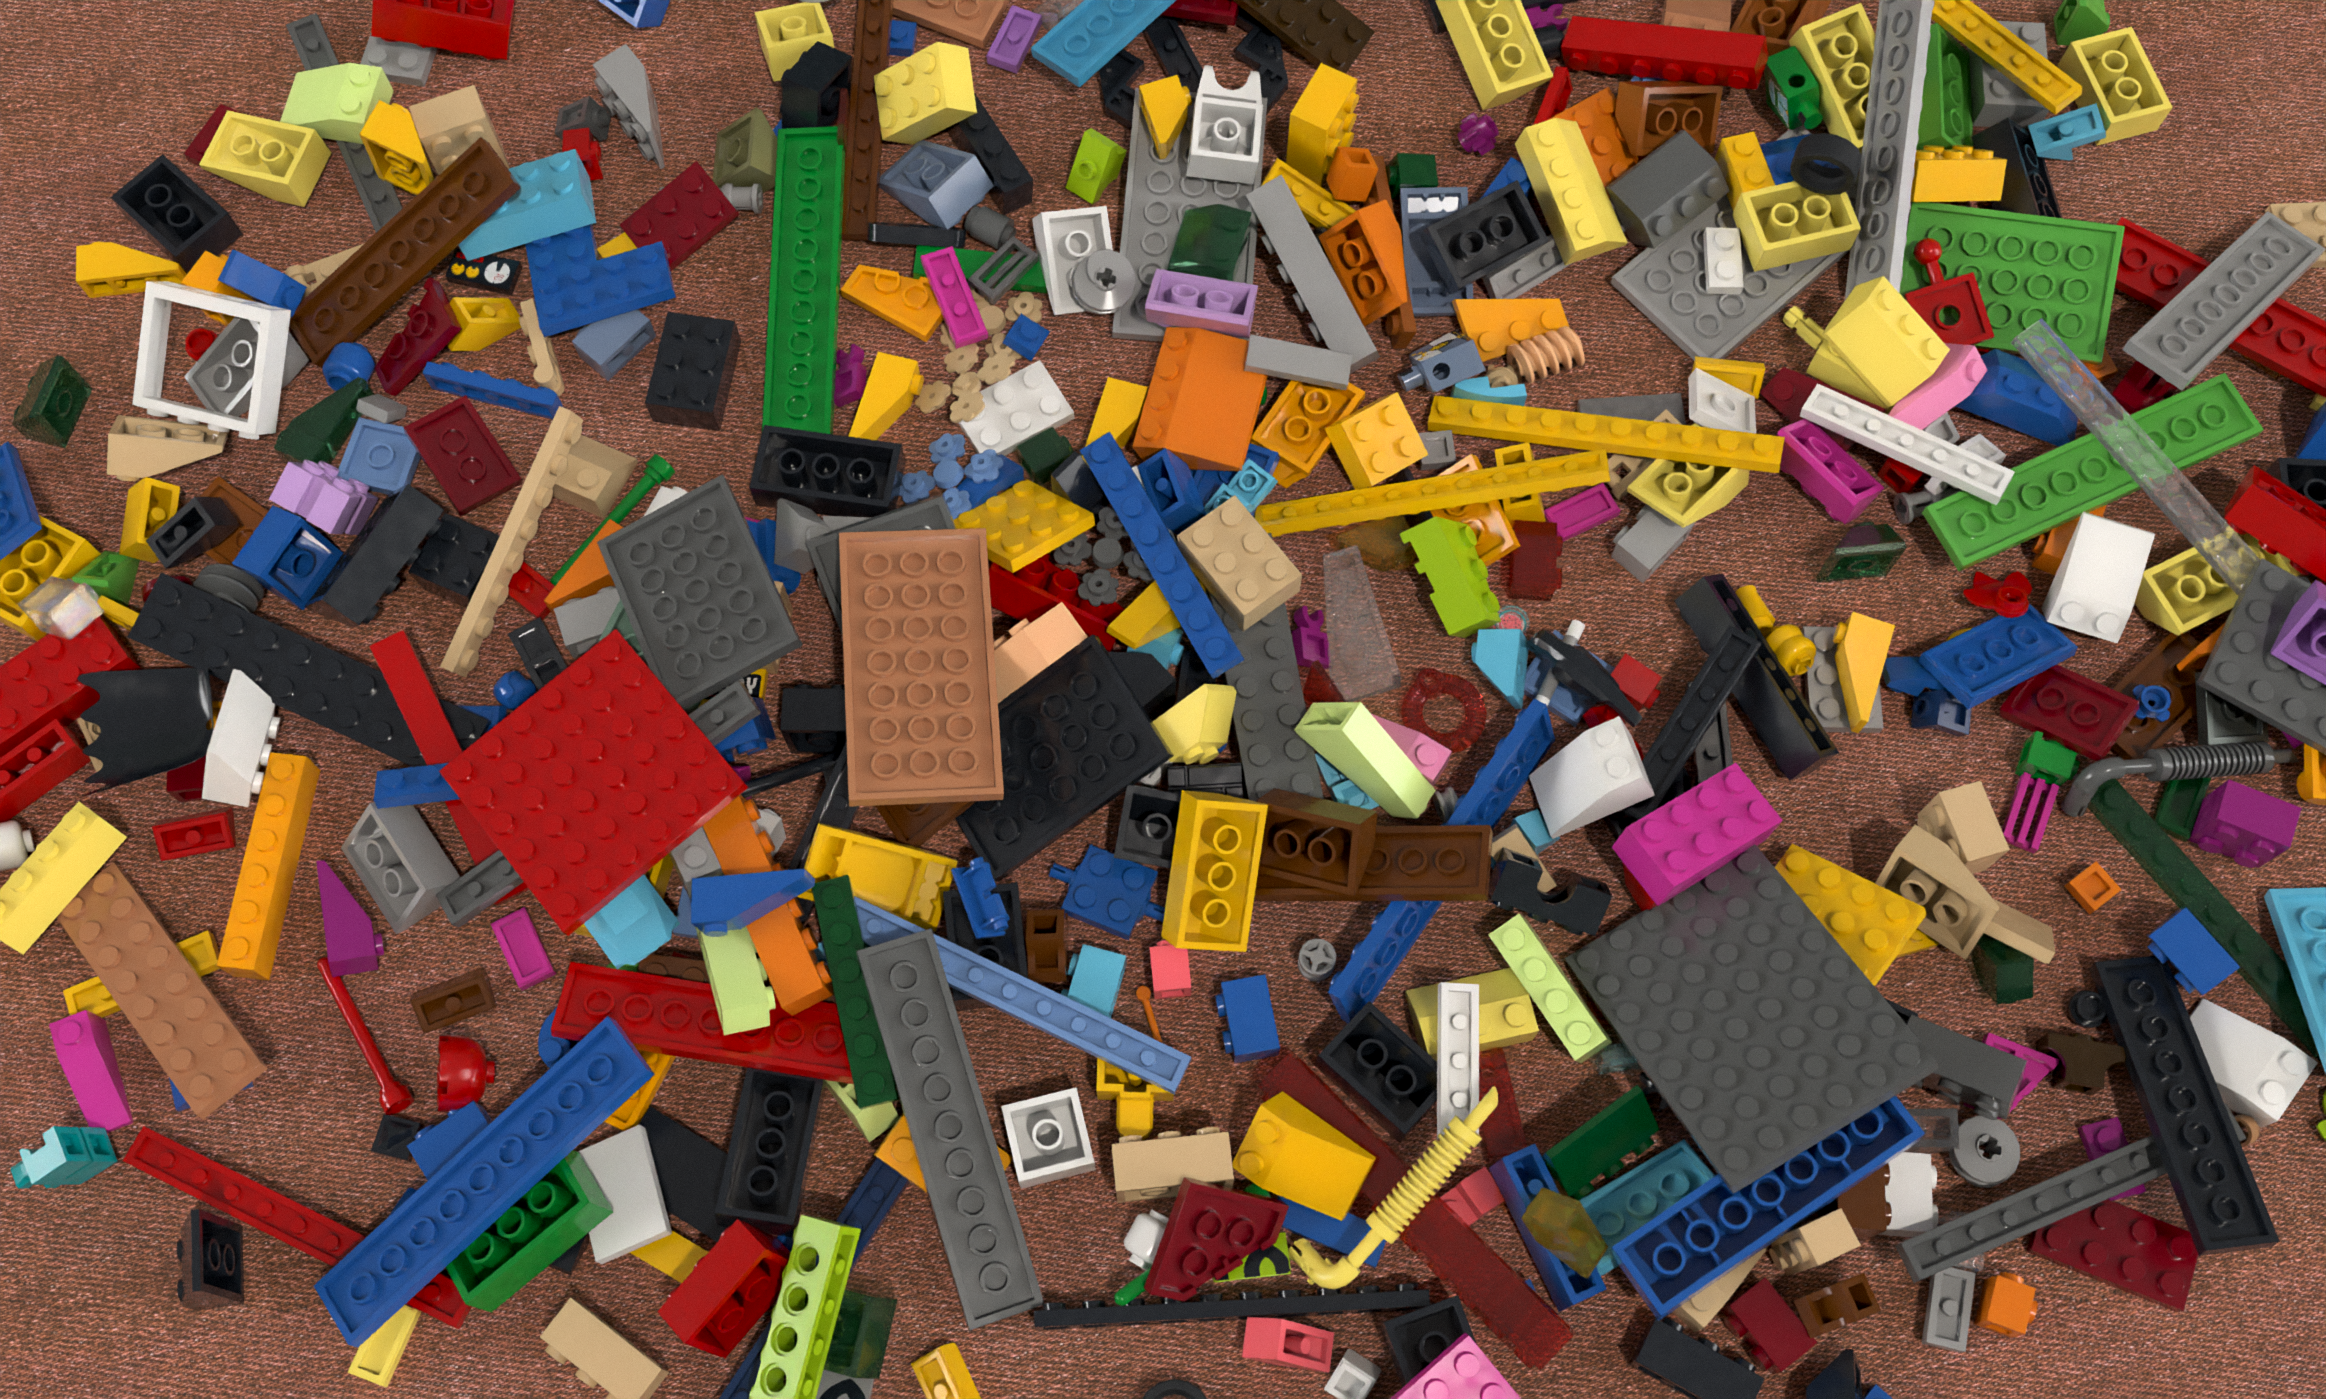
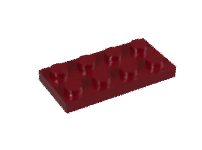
[2026,1178,2199,1312]

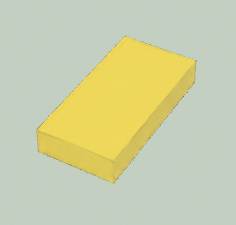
[348,1305,422,1387]

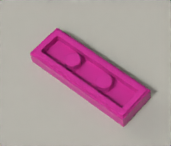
[920,246,988,349]

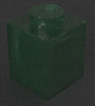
[1017,427,1074,486]

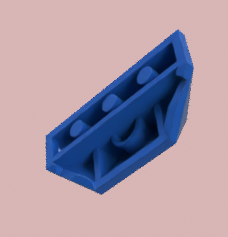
[1955,349,2078,447]

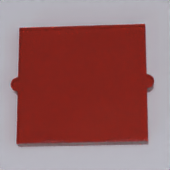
[837,88,850,161]
[1303,660,1346,708]

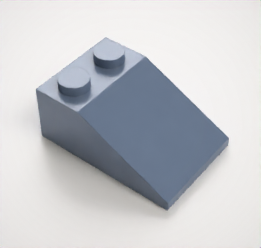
[879,140,994,229]

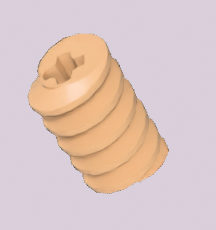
[1506,326,1585,384]

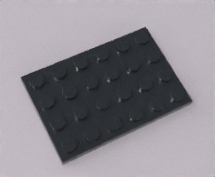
[956,634,1174,882]

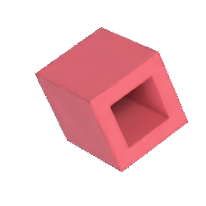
[1149,940,1191,1000]

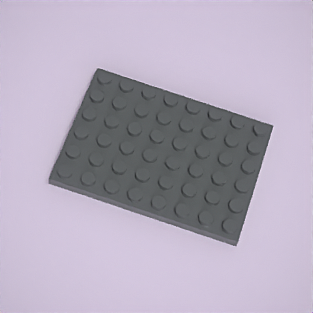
[1564,844,1939,1194]

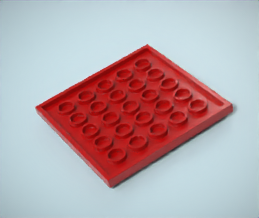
[439,629,748,936]

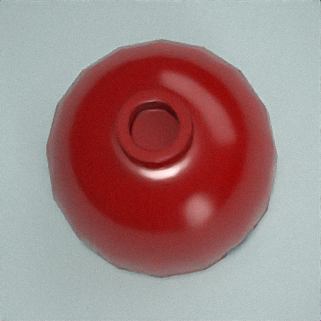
[437,1034,495,1112]

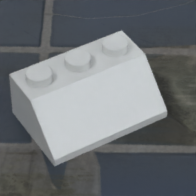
[202,669,280,807]

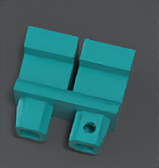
[10,1126,118,1189]

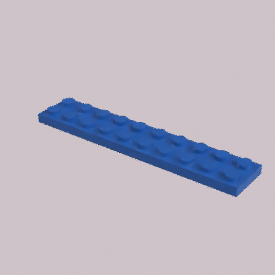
[1328,699,1555,1024]
[314,1016,655,1348]

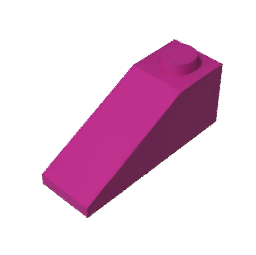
[49,1010,134,1133]

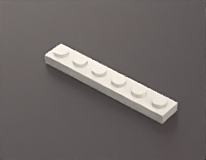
[1800,383,2015,505]

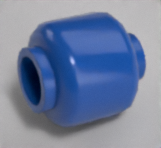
[322,342,375,394]

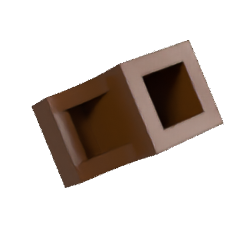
[1025,909,1069,983]
[1793,1273,1881,1338]

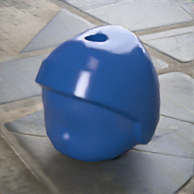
[493,671,536,710]

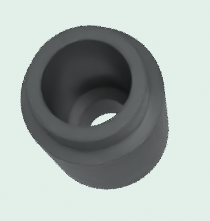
[964,206,1017,250]

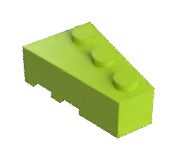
[1399,516,1501,638]

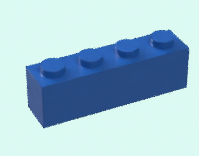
[1489,1144,1607,1312]

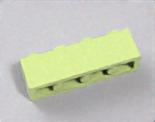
[1489,914,1612,1063]
[695,926,776,1035]

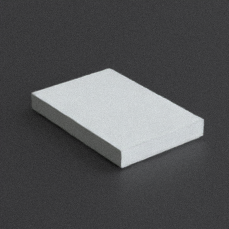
[578,1124,672,1264]

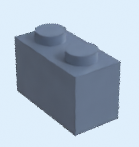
[572,309,656,381]

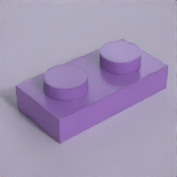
[986,5,1042,74]

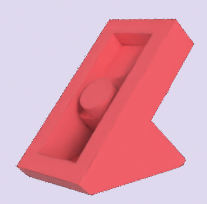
[1423,1167,1505,1243]

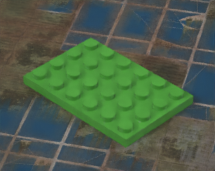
[1899,202,2125,365]

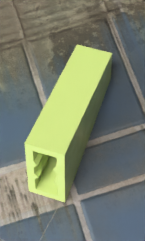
[1294,702,1436,818]

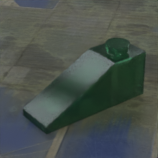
[274,377,375,464]

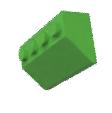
[1916,23,1974,150]

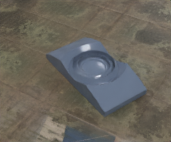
[1400,187,1473,316]

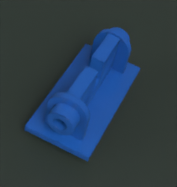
[951,857,1010,939]

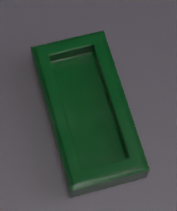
[2150,777,2211,842]

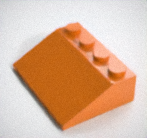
[1132,327,1268,471]

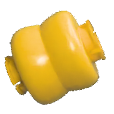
[1765,624,1816,676]

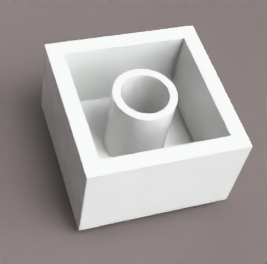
[1001,1088,1096,1189]

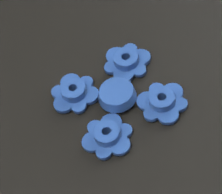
[899,433,1003,520]

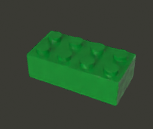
[446,1150,613,1313]

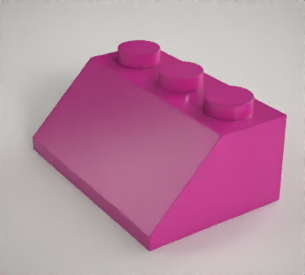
[1776,418,1884,524]

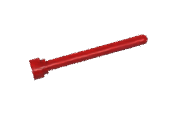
[317,957,414,1115]

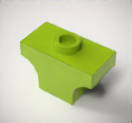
[1066,128,1127,204]

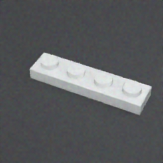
[1437,982,1479,1140]

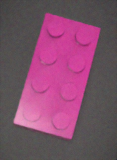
[1612,763,1783,906]

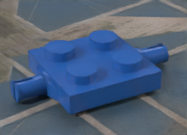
[1049,844,1165,941]

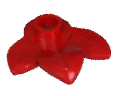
[1963,571,2032,618]

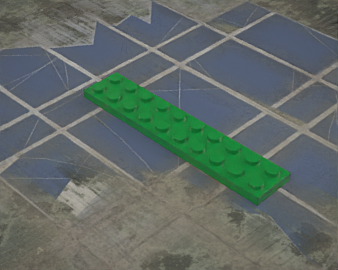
[762,126,846,434]

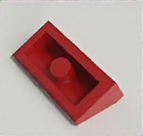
[152,807,236,861]

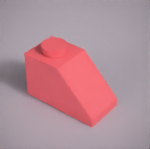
[1242,1317,1334,1373]

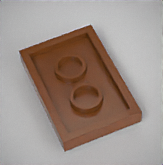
[199,476,268,568]

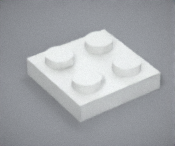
[1688,368,1756,434]

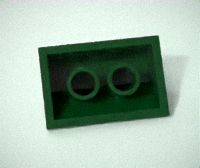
[1542,1085,1660,1202]

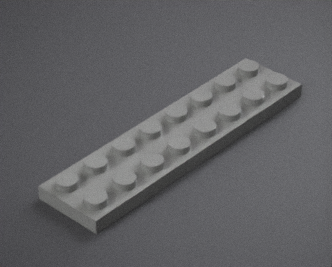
[2122,211,2326,391]

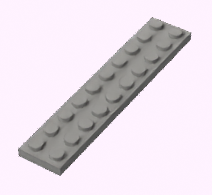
[1844,0,1935,301]

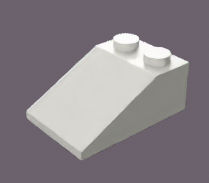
[1032,206,1113,316]
[2041,512,2155,643]
[1529,716,1655,839]
[2189,998,2318,1128]

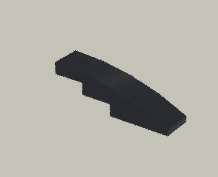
[508,617,568,691]

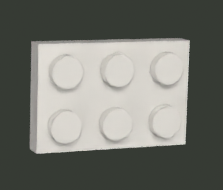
[951,360,1075,456]

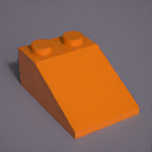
[1318,200,1408,327]

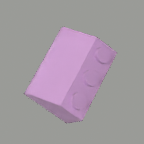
[1145,269,1258,338]

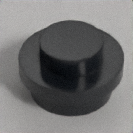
[2068,990,2107,1028]

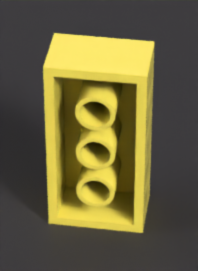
[1789,3,1875,153]

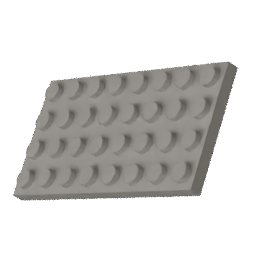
[1112,88,1267,342]
[1611,126,1859,360]

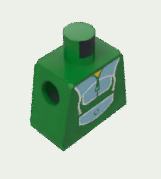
[1764,46,1823,130]

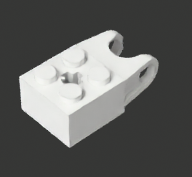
[1187,65,1263,184]

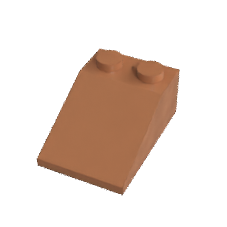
[1660,0,1732,32]

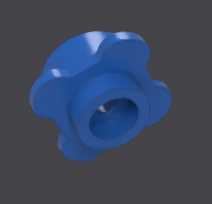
[2132,685,2171,722]

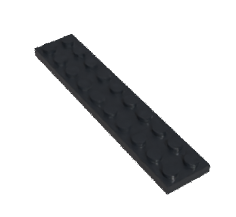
[127,572,491,767]

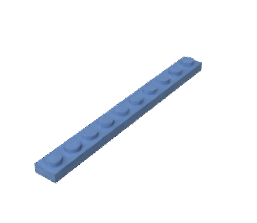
[855,896,1192,1095]

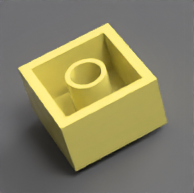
[755,2,834,82]

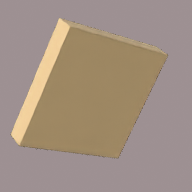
[1984,899,2055,964]

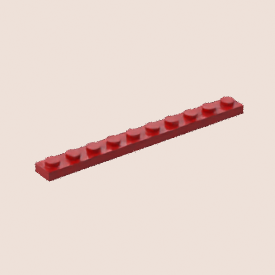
[122,1126,472,1330]

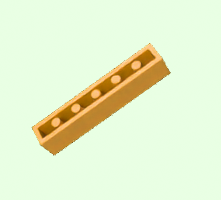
[217,752,321,981]

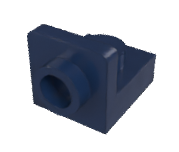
[1911,689,1972,736]

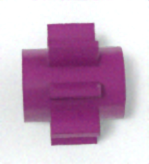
[1457,112,1499,156]

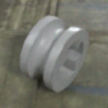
[1432,786,1458,823]

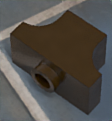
[2036,1032,2126,1096]

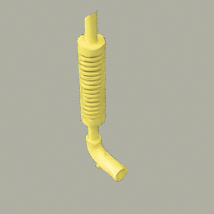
[1288,1086,1498,1289]

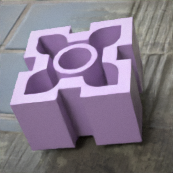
[269,459,378,535]

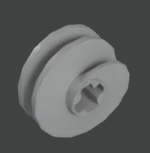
[1071,249,1136,315]
[1947,1115,2020,1188]

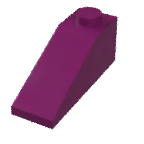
[316,860,384,977]

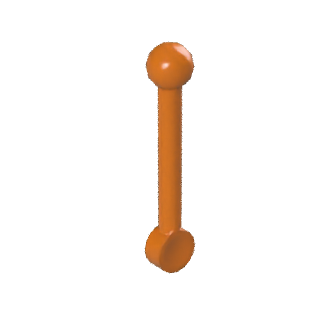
[1136,986,1163,1043]

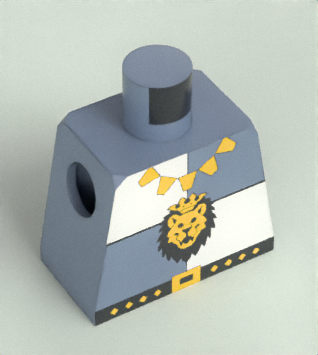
[1397,330,1485,393]

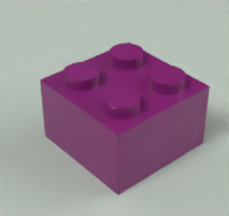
[2188,779,2302,868]

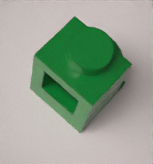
[2015,730,2080,786]

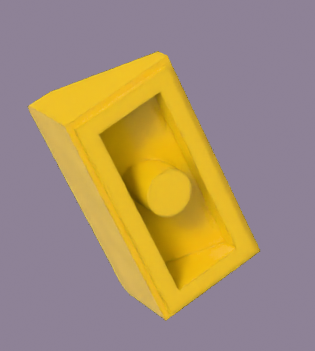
[911,1343,981,1399]

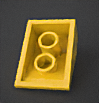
[1232,1091,1376,1221]

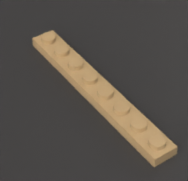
[440,406,583,677]

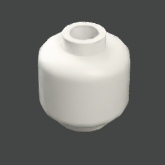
[0,820,35,871]
[1124,1209,1169,1270]

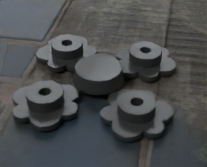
[1053,507,1154,607]

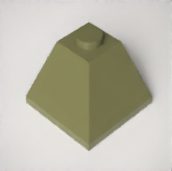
[712,108,778,193]

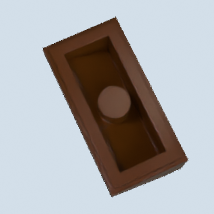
[410,967,497,1034]

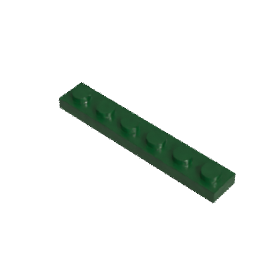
[812,875,899,1110]

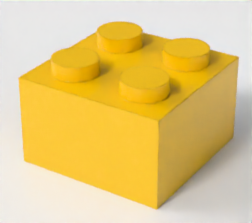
[1324,392,1428,490]

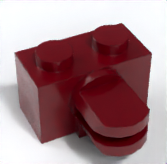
[2100,360,2178,421]

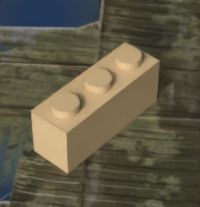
[1769,1208,1861,1276]
[540,1297,669,1399]

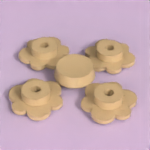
[940,286,1043,366]
[915,343,1014,423]

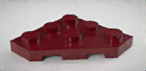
[1144,1177,1289,1302]

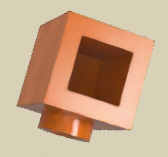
[1326,146,1378,202]
[1974,1272,2038,1338]

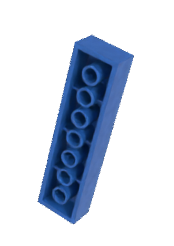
[1610,1096,1925,1321]

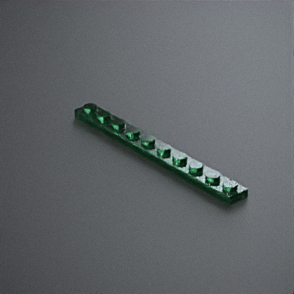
[2087,779,2322,1064]

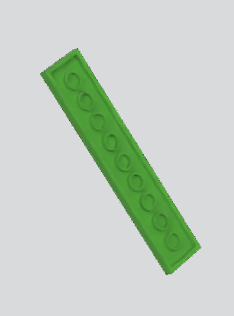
[1922,373,2264,571]

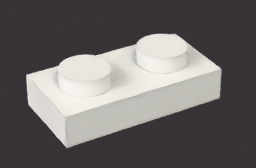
[1703,227,1744,294]

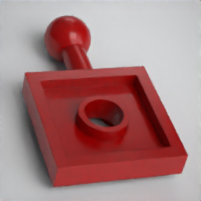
[1903,238,1995,345]

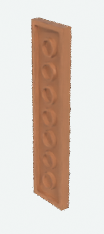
[56,863,268,1120]

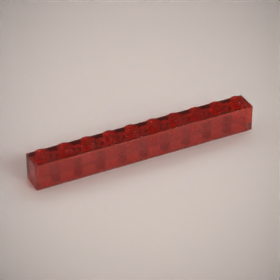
[1258,1053,1576,1370]

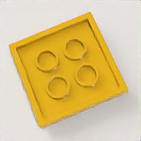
[954,479,1096,573]

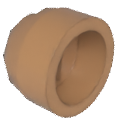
[2234,1114,2260,1147]

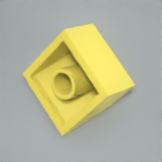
[1153,684,1237,765]

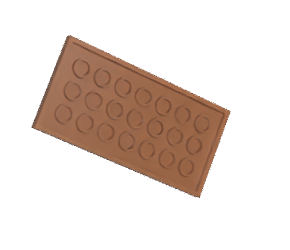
[839,528,1004,807]

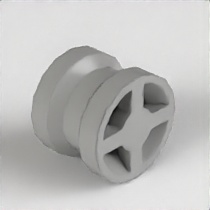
[1298,939,1336,982]

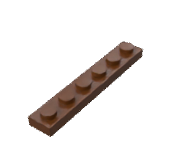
[1364,156,1417,349]

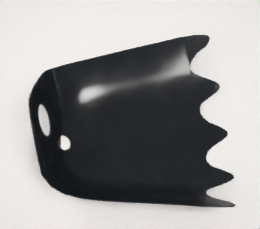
[77,668,214,796]

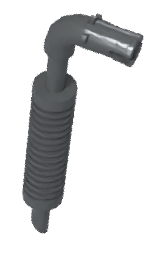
[2061,741,2299,817]

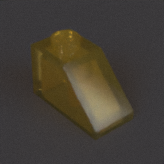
[1334,515,1417,572]
[1521,1187,1608,1278]

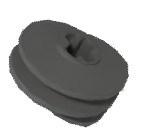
[192,564,264,613]

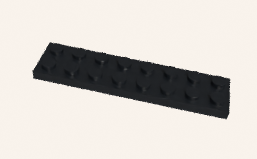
[2089,956,2280,1256]

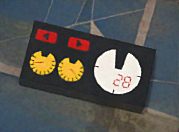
[445,248,522,296]

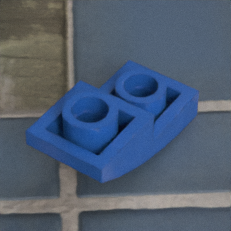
[957,454,1024,510]
[1882,656,1949,697]

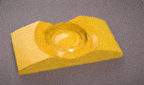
[797,823,958,932]

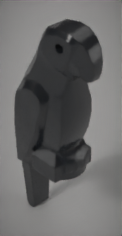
[1527,629,1643,727]

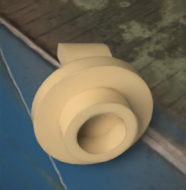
[1485,364,1518,388]

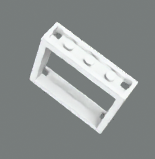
[132,281,291,440]

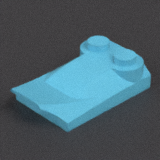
[584,874,680,970]

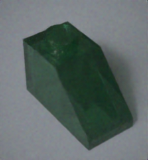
[1970,933,2034,1005]

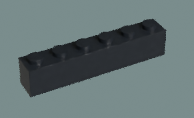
[1674,573,1839,781]

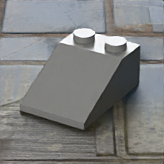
[184,316,309,417]

